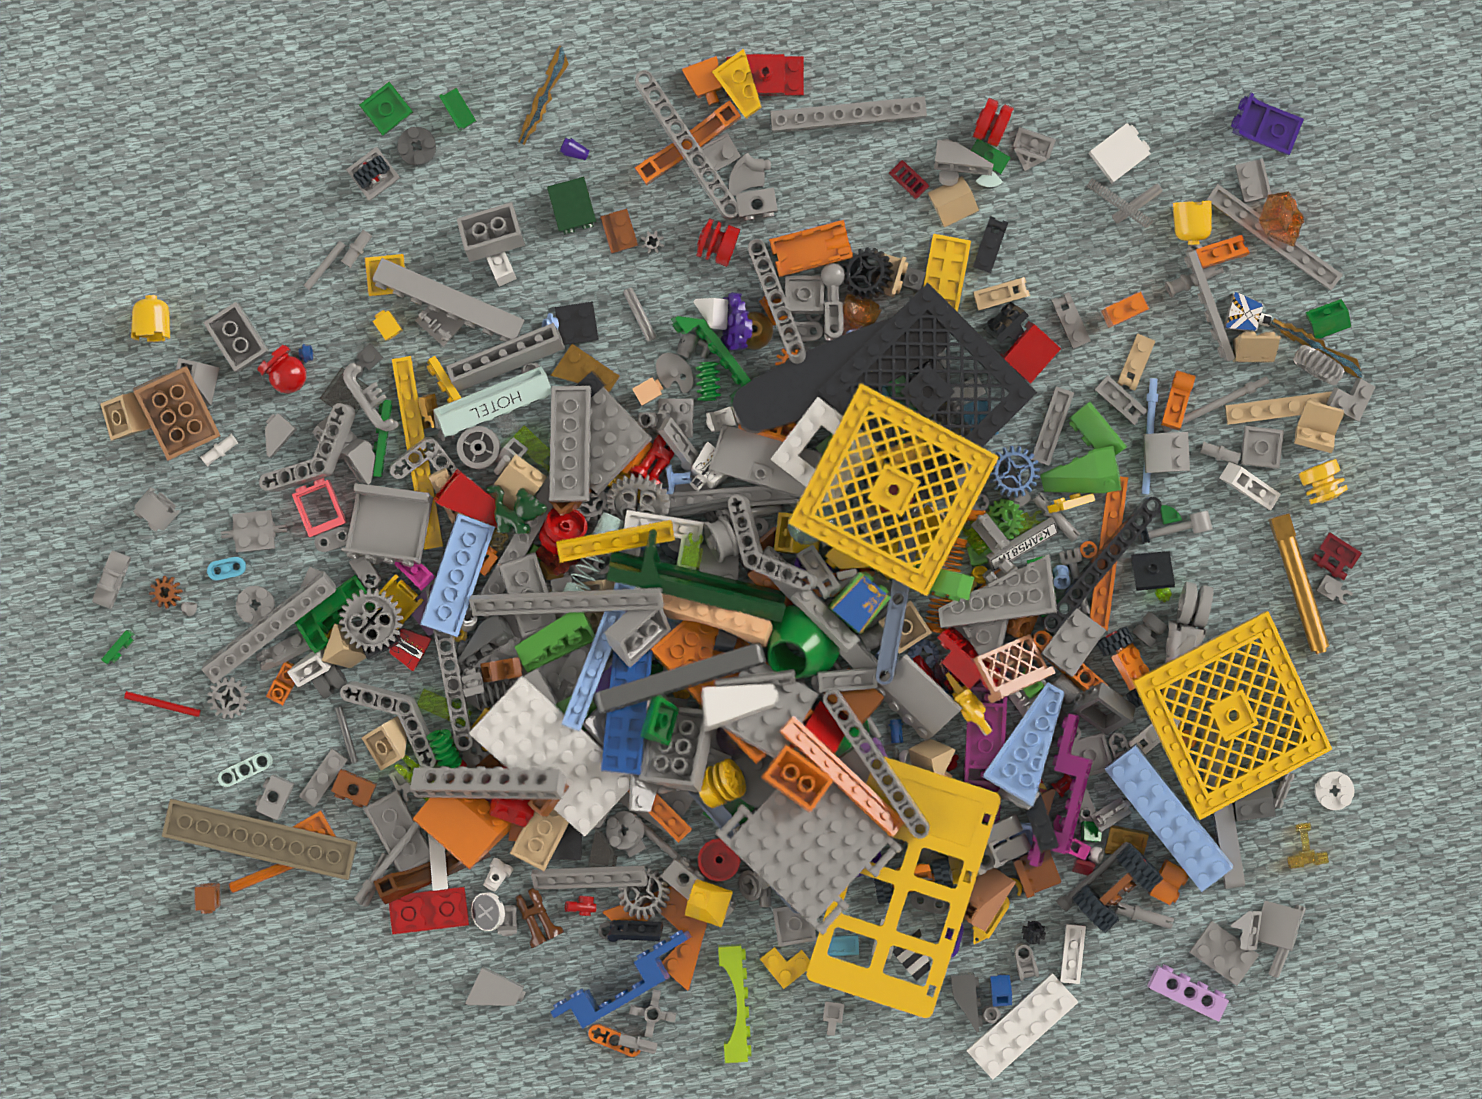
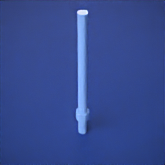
[1142,378,1159,494]

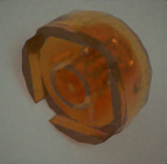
[843,294,882,329]

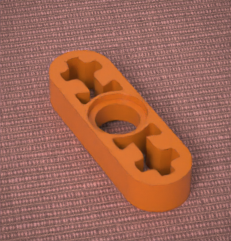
[588,1024,641,1057]

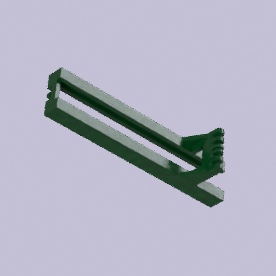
[606,529,786,622]

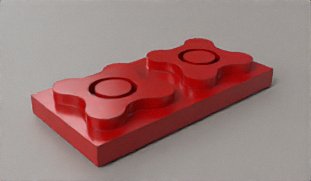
[389,886,469,935]

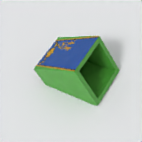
[827,572,891,634]

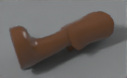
[515,888,564,948]

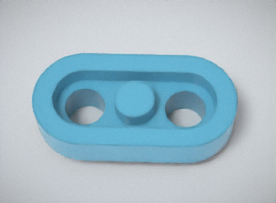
[207,557,246,580]

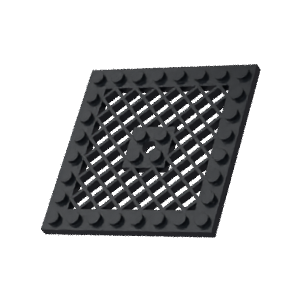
[817,283,1037,500]

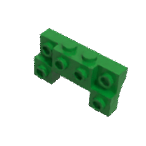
[294,575,376,654]

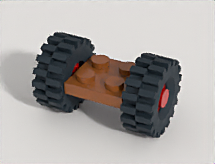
[1072,843,1163,933]

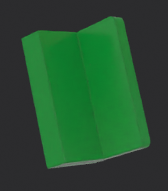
[439,88,477,131]
[1305,299,1351,339]

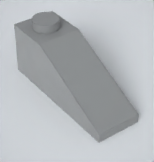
[934,139,993,176]

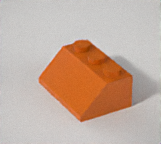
[761,745,834,812]

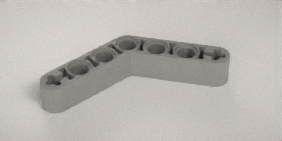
[259,403,356,492]
[728,495,818,590]
[340,681,439,768]

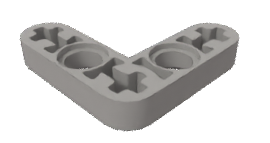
[390,437,458,479]

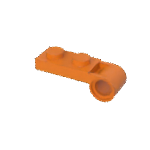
[1161,370,1196,430]

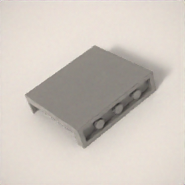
[341,483,433,567]

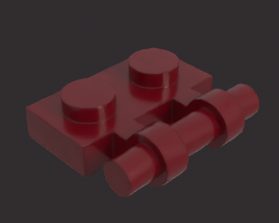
[1311,532,1362,581]

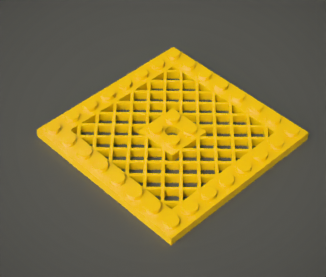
[788,384,999,596]
[1133,611,1332,820]

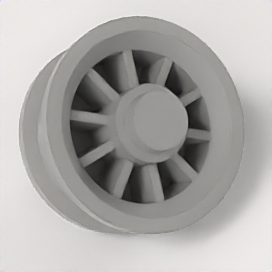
[703,516,746,563]

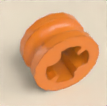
[1079,541,1097,558]

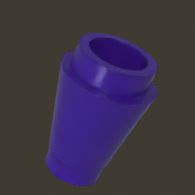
[560,138,590,160]

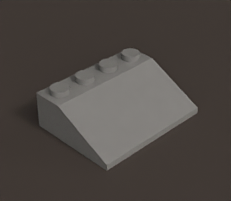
[874,654,962,741]
[639,707,713,792]

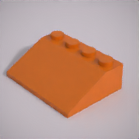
[413,780,511,869]

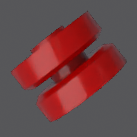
[972,97,1014,147]
[539,508,587,555]
[698,838,741,881]

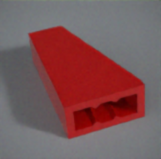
[433,469,497,528]

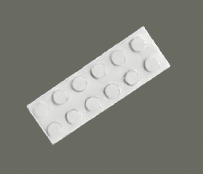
[967,973,1078,1080]

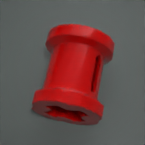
[1051,773,1072,798]

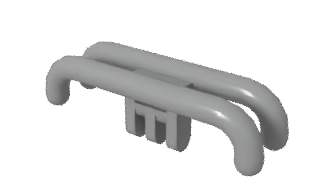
[343,363,399,431]

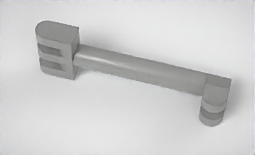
[1060,548,1090,614]

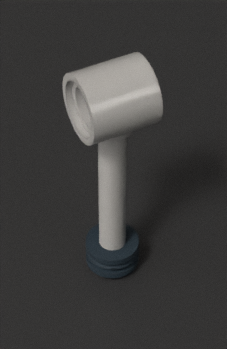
[1138,510,1213,545]

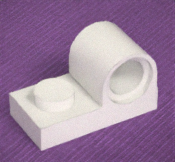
[486,252,517,287]

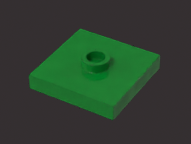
[359,81,414,136]

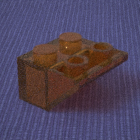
[1259,191,1304,246]

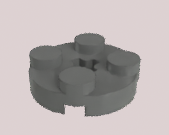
[397,127,436,166]

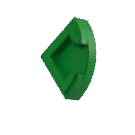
[1160,505,1182,524]

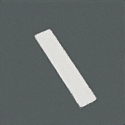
[428,833,448,891]

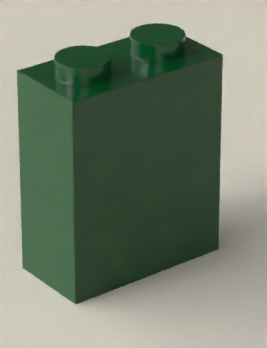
[547,177,597,235]

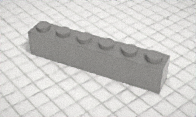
[446,323,565,392]

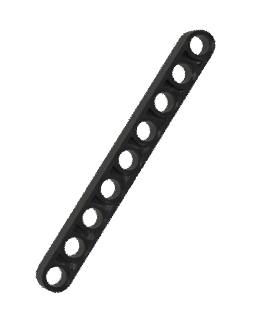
[1041,497,1162,632]

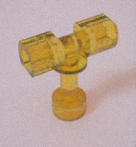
[1287,822,1329,869]

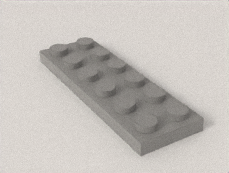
[549,386,591,502]

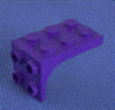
[1230,93,1304,156]

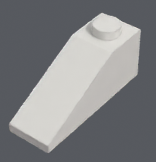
[1220,462,1281,511]

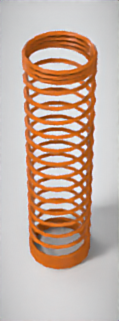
[925,538,968,633]

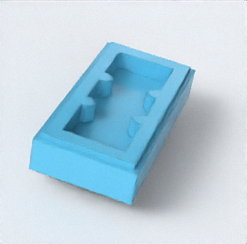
[828,935,859,956]

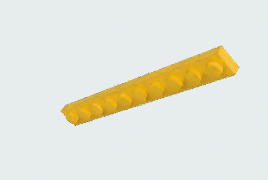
[392,356,444,550]

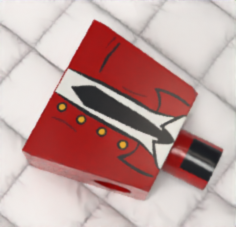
[389,628,433,671]

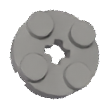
[236,586,275,624]
[606,811,644,851]

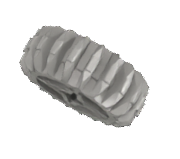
[1293,345,1345,385]
[618,868,670,920]

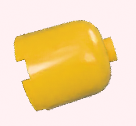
[1173,201,1212,245]
[131,295,170,342]

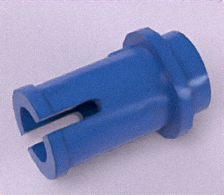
[888,719,904,743]

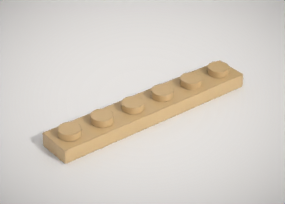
[1225,392,1332,425]

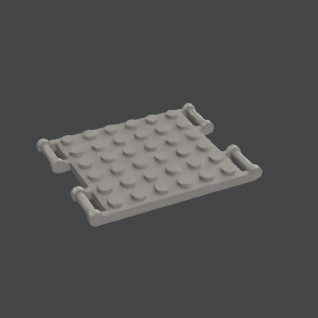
[715,747,902,935]

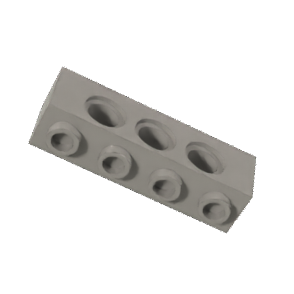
[661,855,737,921]

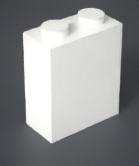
[1089,123,1151,184]

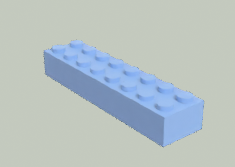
[1105,743,1233,892]

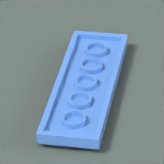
[420,514,495,637]

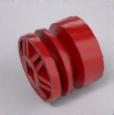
[696,218,741,267]

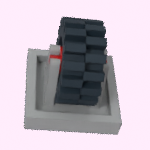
[346,147,400,201]

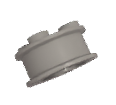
[457,426,501,469]

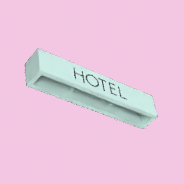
[434,366,551,437]

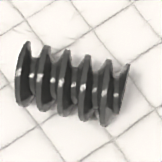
[475,679,514,709]

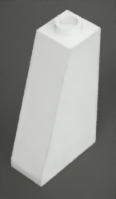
[701,684,778,731]

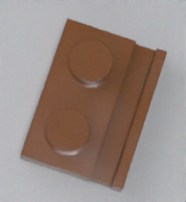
[600,208,638,254]

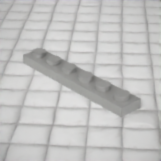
[1184,249,1235,361]
[531,866,648,890]

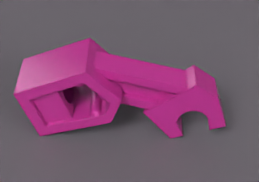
[1053,814,1091,860]

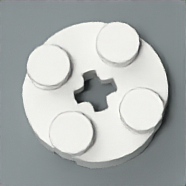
[1315,771,1354,810]

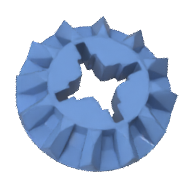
[908,639,939,668]

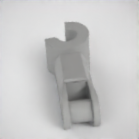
[561,557,609,578]

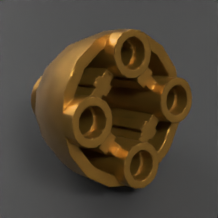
[745,311,773,350]

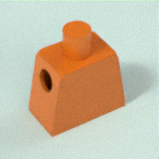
[682,56,723,106]

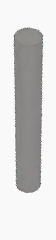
[303,241,346,290]

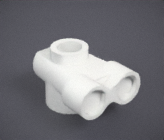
[483,858,514,892]

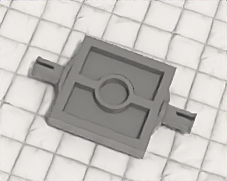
[221,510,287,553]

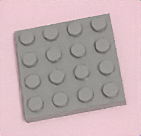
[548,387,652,494]
[720,663,818,758]

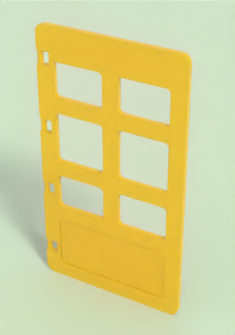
[807,756,1001,1018]

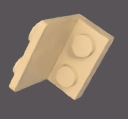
[877,254,909,297]
[1294,401,1344,453]

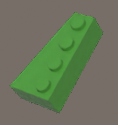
[890,563,974,602]
[515,612,595,673]

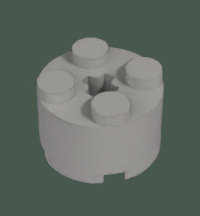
[133,487,180,531]

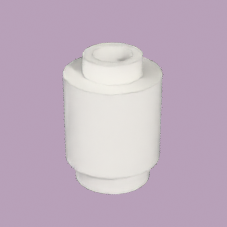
[461,608,477,632]

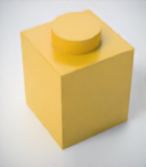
[373,310,403,342]

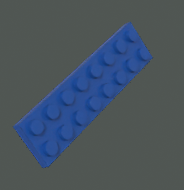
[601,649,652,775]

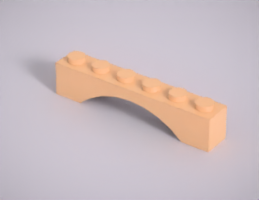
[662,594,773,647]

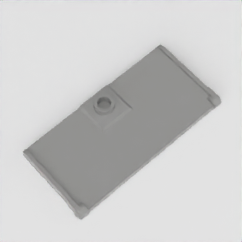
[709,424,822,497]

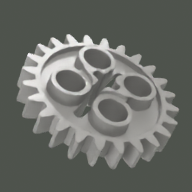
[607,474,670,523]
[339,588,403,652]

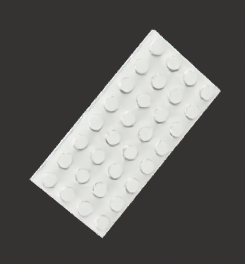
[469,676,630,836]

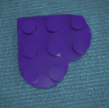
[720,292,752,352]

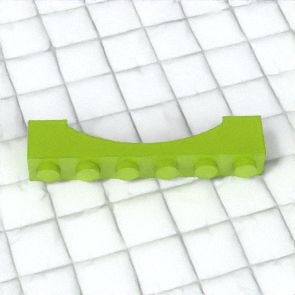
[718,944,752,1063]

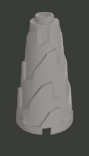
[1165,620,1207,697]

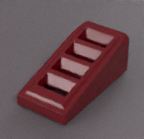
[888,160,930,201]

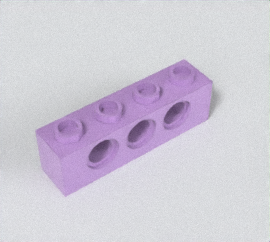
[1147,964,1229,1022]

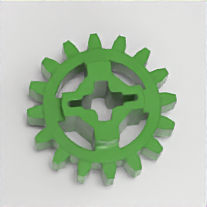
[986,499,1025,540]

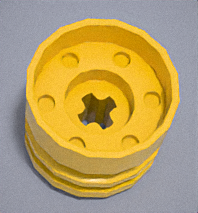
[1298,459,1348,504]
[699,758,746,808]

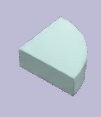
[975,171,1003,187]

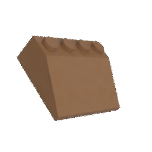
[133,366,221,461]

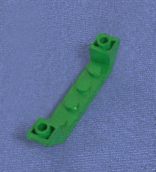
[671,316,751,403]

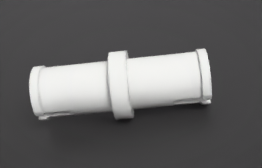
[200,434,238,466]

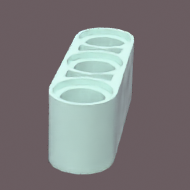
[218,752,273,787]

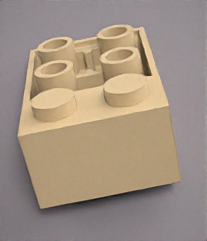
[1233,332,1281,363]

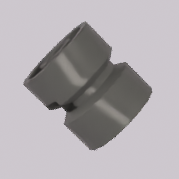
[1132,611,1168,648]
[311,664,348,699]

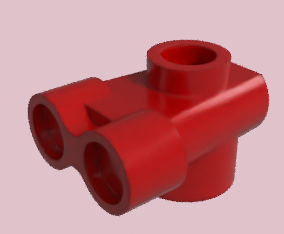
[565,896,596,916]

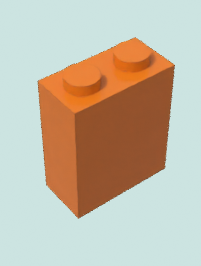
[1101,291,1149,328]

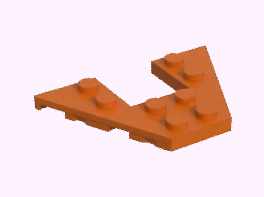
[602,886,707,991]

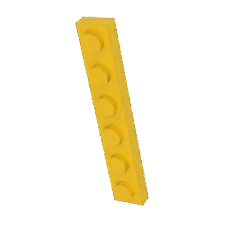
[556,520,675,562]

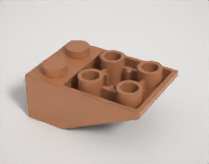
[948,868,1016,931]

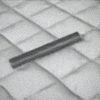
[334,706,358,764]

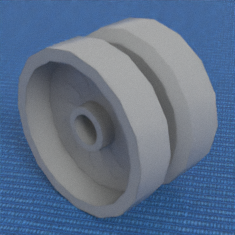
[1177,582,1213,628]

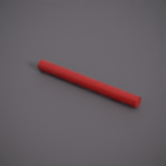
[124,691,201,717]

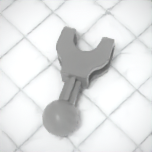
[821,263,845,342]

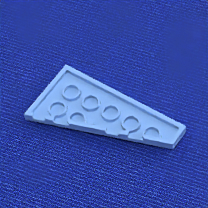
[983,682,1064,807]

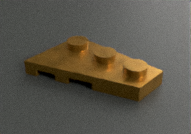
[550,344,620,392]

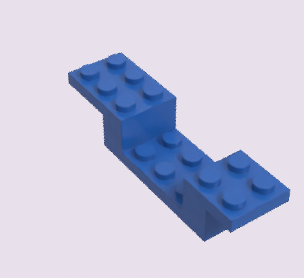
[550,930,691,1029]

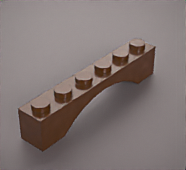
[373,851,491,905]

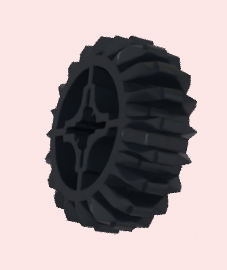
[843,247,894,300]

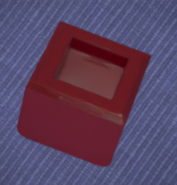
[1072,858,1095,876]

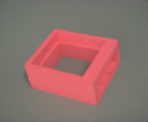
[292,478,347,538]

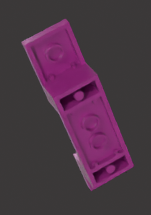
[963,667,1007,822]
[1028,714,1093,867]

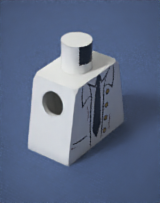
[690,442,728,491]

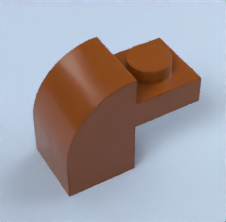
[480,657,522,683]

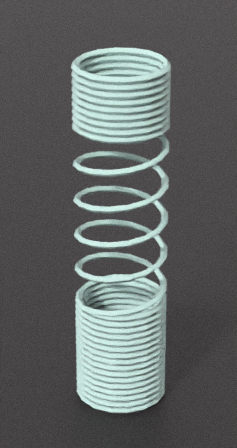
[563,512,624,592]

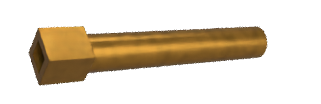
[1268,513,1329,654]

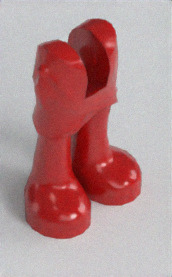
[630,434,675,485]

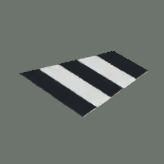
[892,928,931,981]

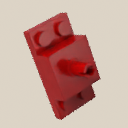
[726,54,804,96]
[938,627,1007,691]

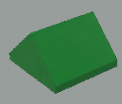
[640,696,679,745]

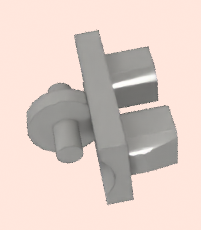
[982,557,1019,585]

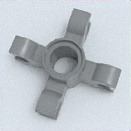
[629,989,676,1038]

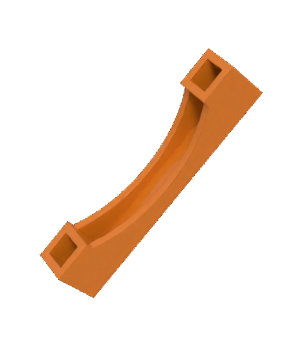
[635,100,741,186]

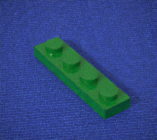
[373,400,393,477]

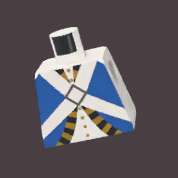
[1224,292,1272,332]

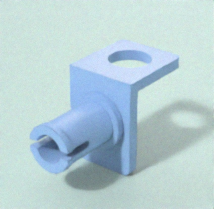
[662,464,692,494]

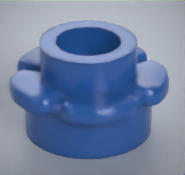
[299,344,313,363]

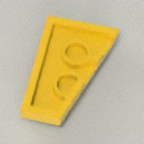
[712,49,762,119]

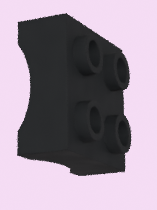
[550,823,582,860]

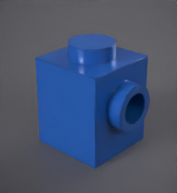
[990,975,1012,1007]

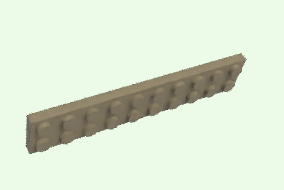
[161,799,358,880]

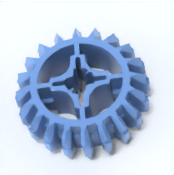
[989,446,1040,498]

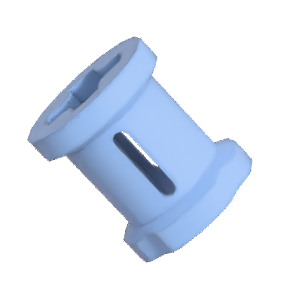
[1052,565,1071,589]

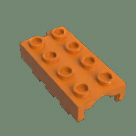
[769,220,853,278]

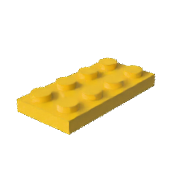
[923,234,971,312]

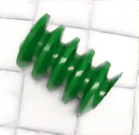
[695,362,721,402]
[426,729,462,768]

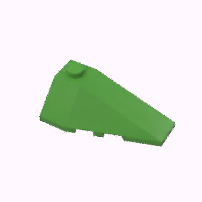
[1040,446,1121,493]

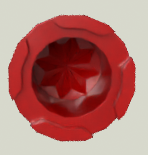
[257,345,307,394]

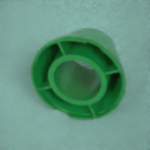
[767,605,840,679]

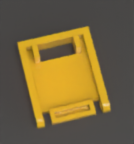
[377,574,424,630]

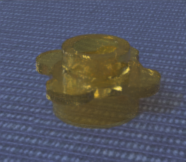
[489,528,509,551]

